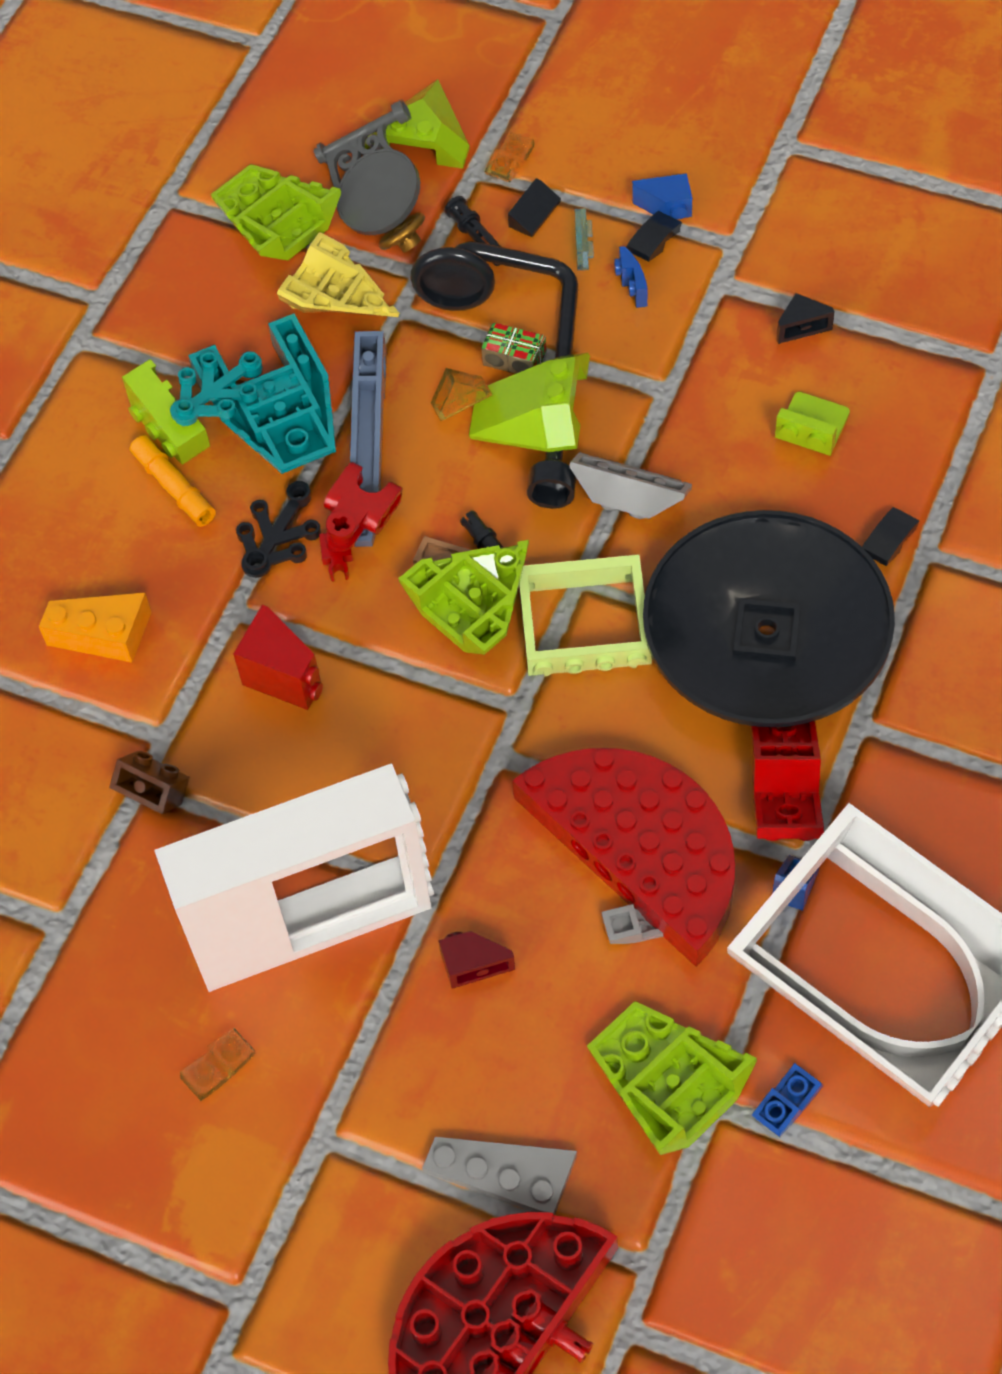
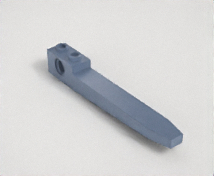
[350,331,387,547]

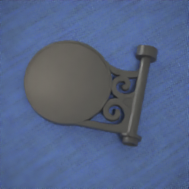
[314,99,420,235]

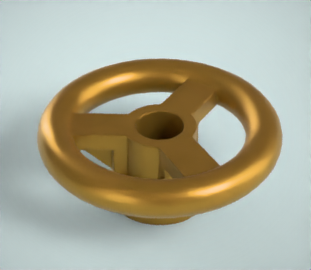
[379,213,425,253]

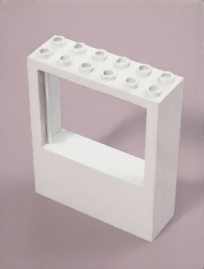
[154,763,434,992]

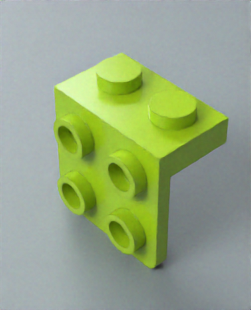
[775,392,850,456]

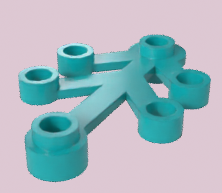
[170,351,263,426]

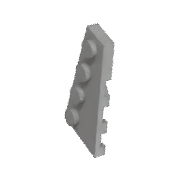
[422,1137,577,1215]

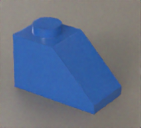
[632,173,693,219]

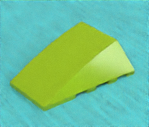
[210,164,341,261]
[587,1001,757,1155]

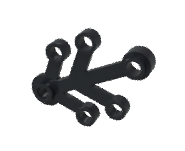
[236,481,321,578]

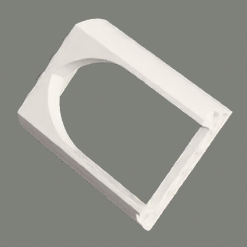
[727,803,1002,1107]

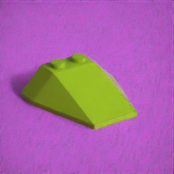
[469,353,590,452]

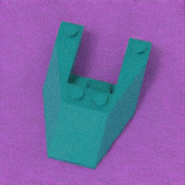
[188,313,336,474]

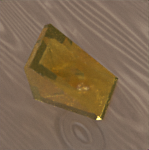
[431,368,492,421]

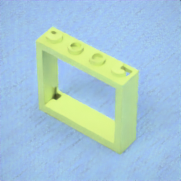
[519,555,652,677]

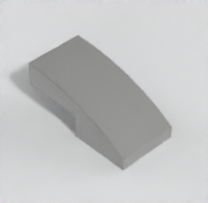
[601,904,663,944]

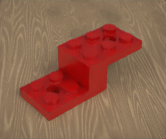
[750,721,824,841]

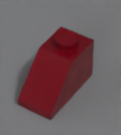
[438,931,515,989]

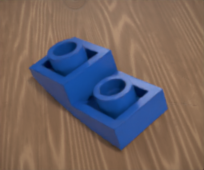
[614,246,648,308]
[752,1063,823,1138]

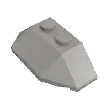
[570,452,692,519]

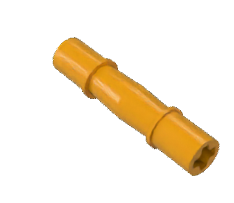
[130,435,216,527]

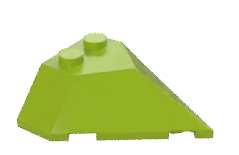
[365,79,470,169]
[398,540,529,655]

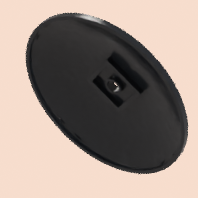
[643,510,895,727]

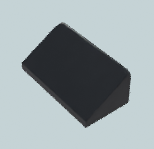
[508,178,561,237]

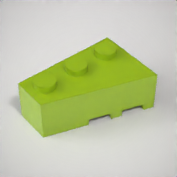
[122,359,210,465]

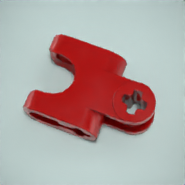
[324,462,403,552]

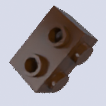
[109,751,190,814]

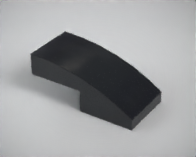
[626,211,682,262]
[862,507,920,566]

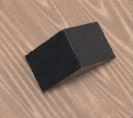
[776,293,834,344]

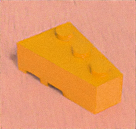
[39,593,152,662]

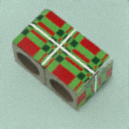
[481,323,547,374]

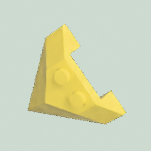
[277,232,400,317]

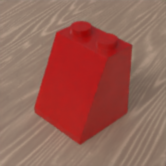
[233,604,323,710]

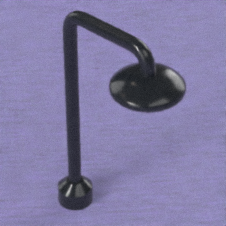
[410,242,578,509]

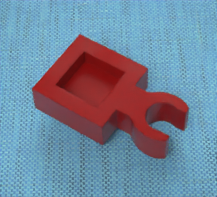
[319,533,353,582]

